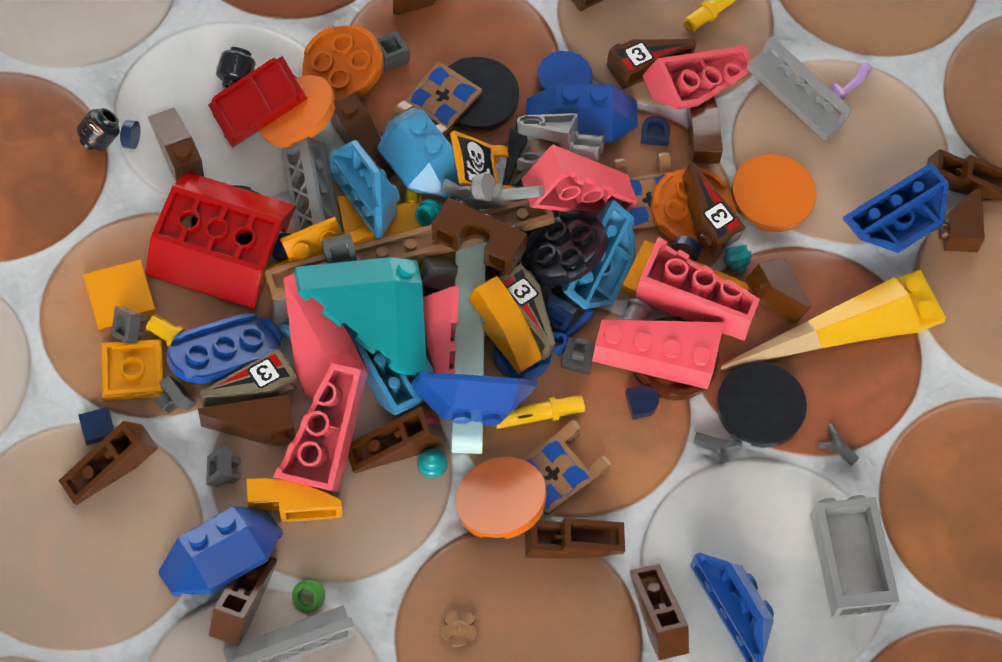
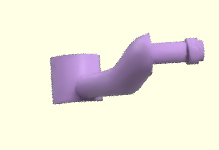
[829,62,872,100]

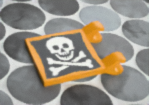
[450,130,515,189]

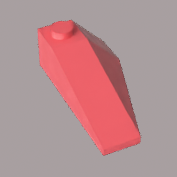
[642,46,751,110]
[283,274,367,399]
[423,286,459,420]

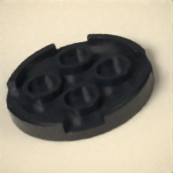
[448,57,519,130]
[523,210,608,285]
[716,362,807,448]

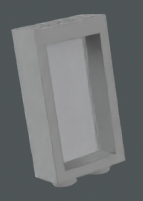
[810,495,899,618]

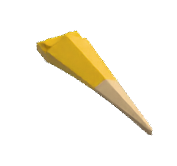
[721,270,946,371]

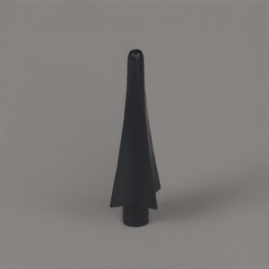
[502,123,528,185]

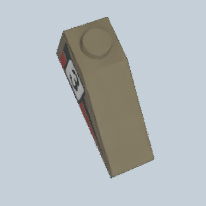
[499,264,555,360]
[200,348,298,407]

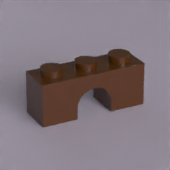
[431,197,527,276]

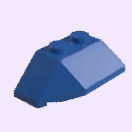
[526,84,638,144]
[843,163,949,253]
[412,372,537,426]
[158,506,283,596]
[690,552,774,662]

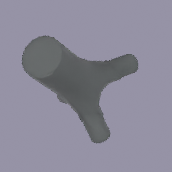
[818,424,860,466]
[693,432,742,462]

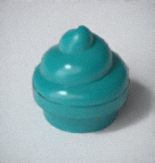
[415,199,443,227]
[723,245,752,275]
[417,448,448,478]

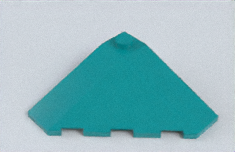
[294,257,427,376]

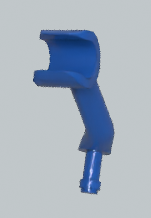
[553,309,594,355]

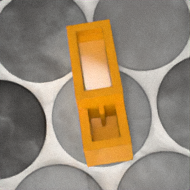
[468,276,542,374]
[246,478,343,522]

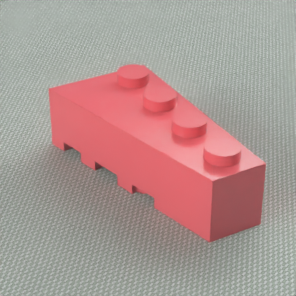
[521,144,638,215]
[635,237,760,341]
[592,320,724,390]
[273,363,368,492]

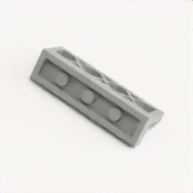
[746,36,852,141]
[282,136,342,232]
[223,605,355,662]

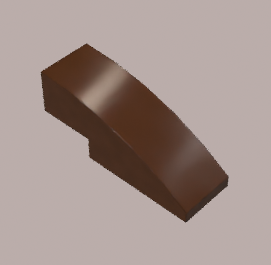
[687,96,723,164]
[927,149,1002,200]
[525,518,625,559]

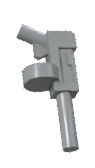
[441,173,545,211]

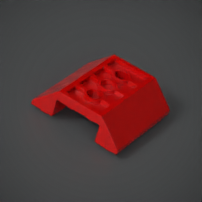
[145,172,296,310]

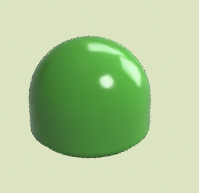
[292,580,325,612]

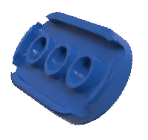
[167,313,282,384]

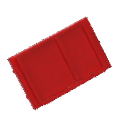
[208,56,308,148]

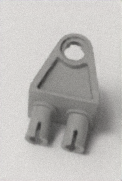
[517,113,605,172]

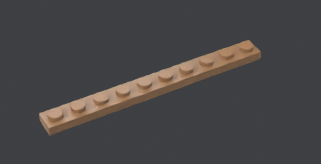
[264,199,555,301]

